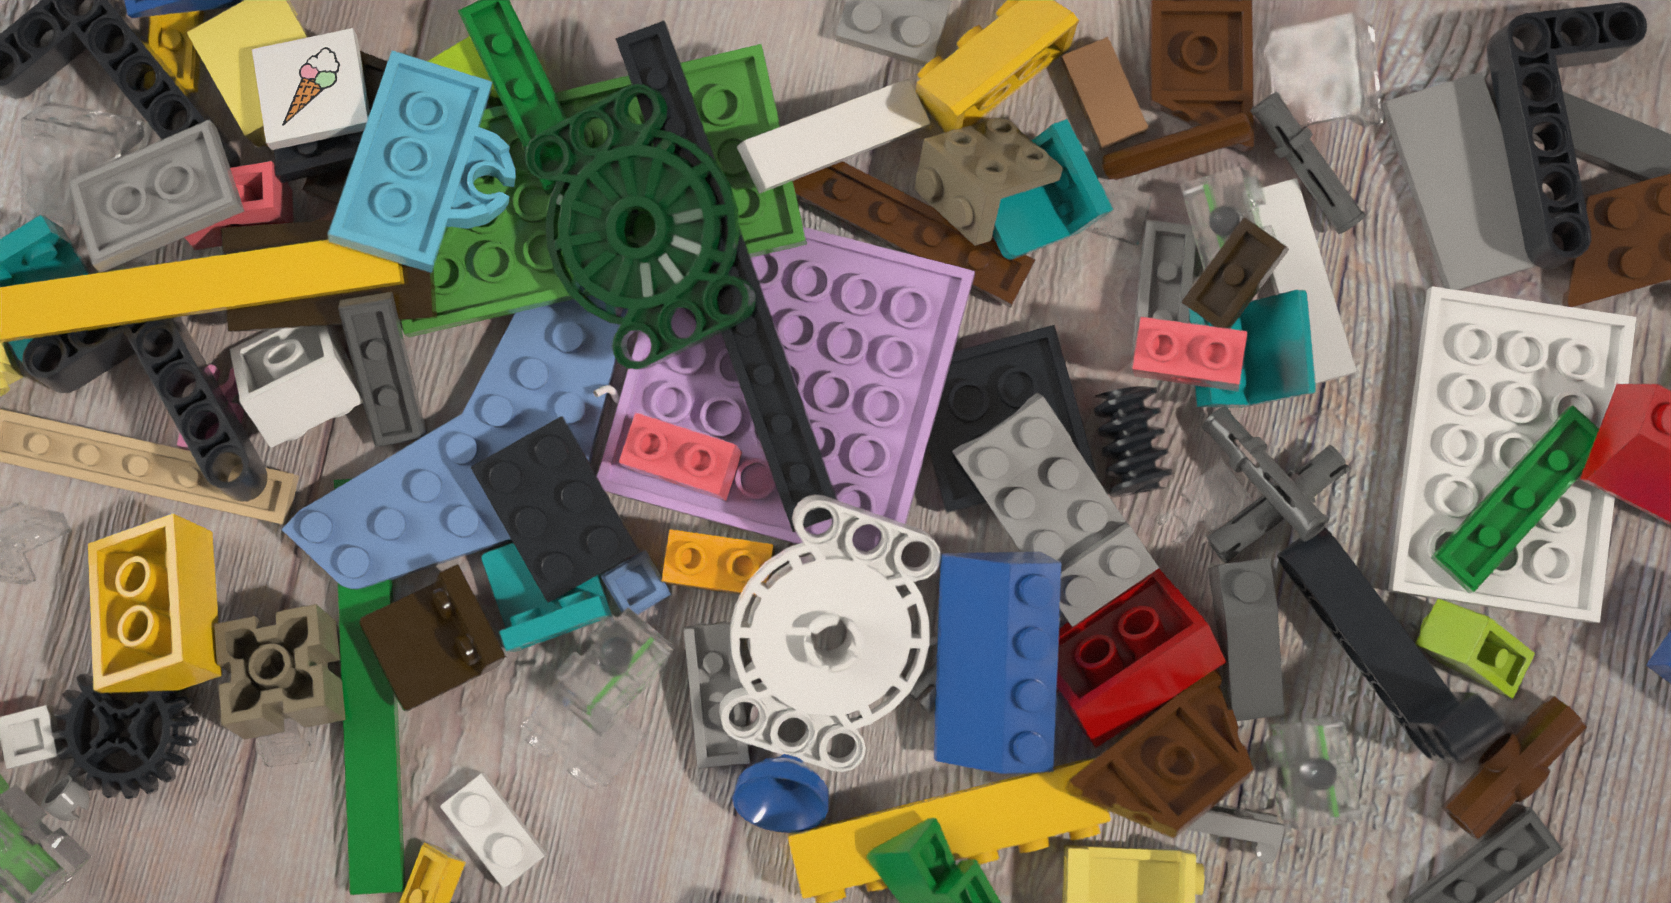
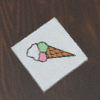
[252,28,370,150]

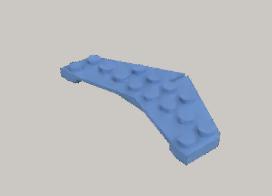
[281,295,629,590]

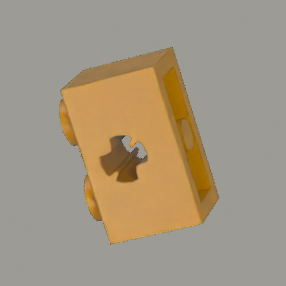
[662,529,775,597]

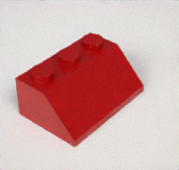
[1580,384,1671,525]
[1056,568,1226,748]

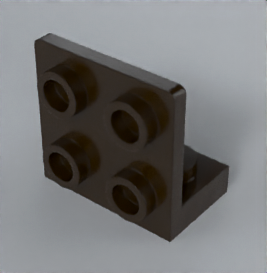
[359,564,506,712]

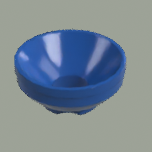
[733,754,829,833]

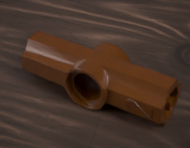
[1441,696,1587,839]

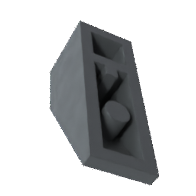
[1208,558,1284,721]

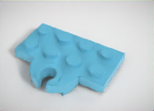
[328,50,515,273]

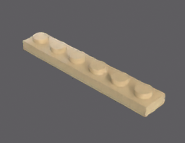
[0,409,299,525]

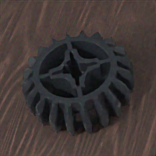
[52,673,200,799]

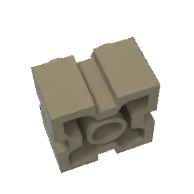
[214,604,345,740]

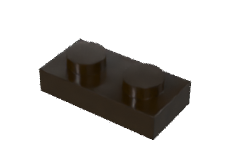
[1181,217,1289,329]

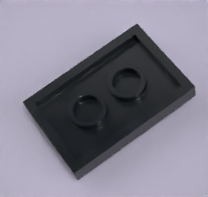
[470,416,639,603]

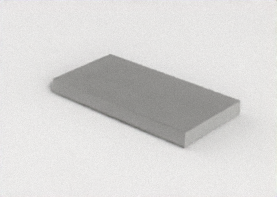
[1382,72,1538,290]

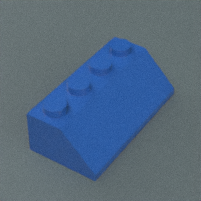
[934,552,1062,774]

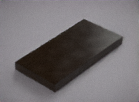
[221,220,437,332]

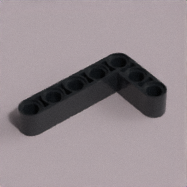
[0,0,240,168]
[1487,2,1647,270]
[22,317,268,502]
[1277,527,1505,764]

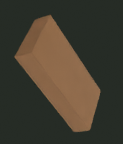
[1060,37,1148,151]

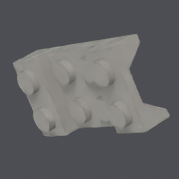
[952,393,1159,627]

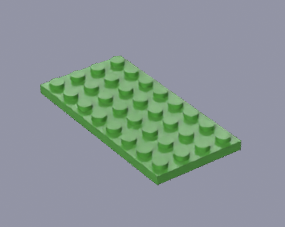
[401,44,807,338]

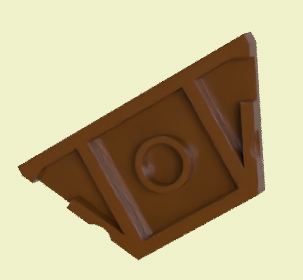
[1148,0,1254,151]
[1562,173,1671,307]
[1065,669,1254,839]

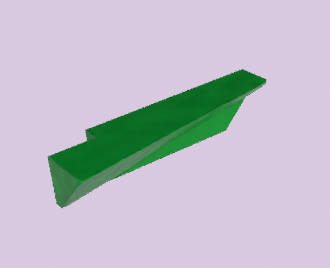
[867,818,1001,903]

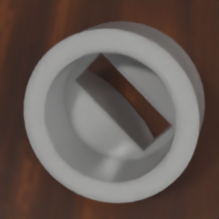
[41,775,90,821]

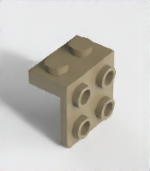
[914,118,1063,245]

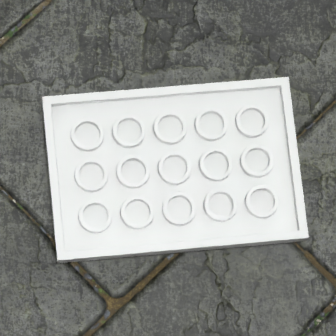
[1388,286,1636,623]

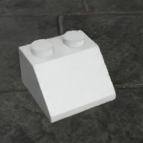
[230,326,363,448]

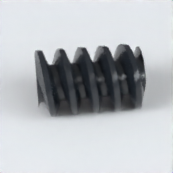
[1094,386,1173,497]

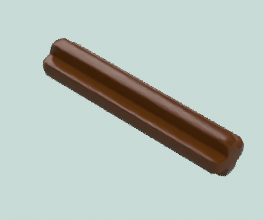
[1102,113,1252,182]

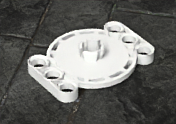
[719,495,941,772]

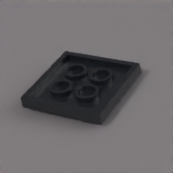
[927,325,1096,514]

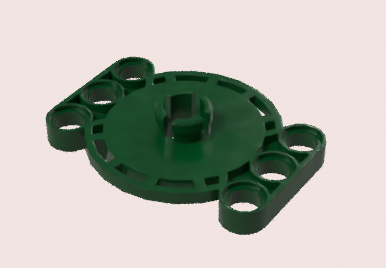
[525,84,756,370]

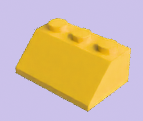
[915,0,1079,133]
[88,513,222,693]

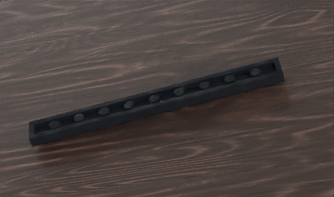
[615,20,839,532]

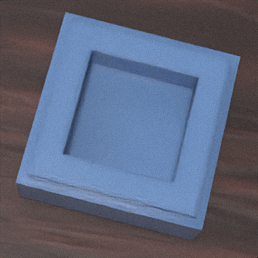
[601,550,672,621]

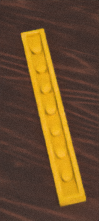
[0,240,404,343]

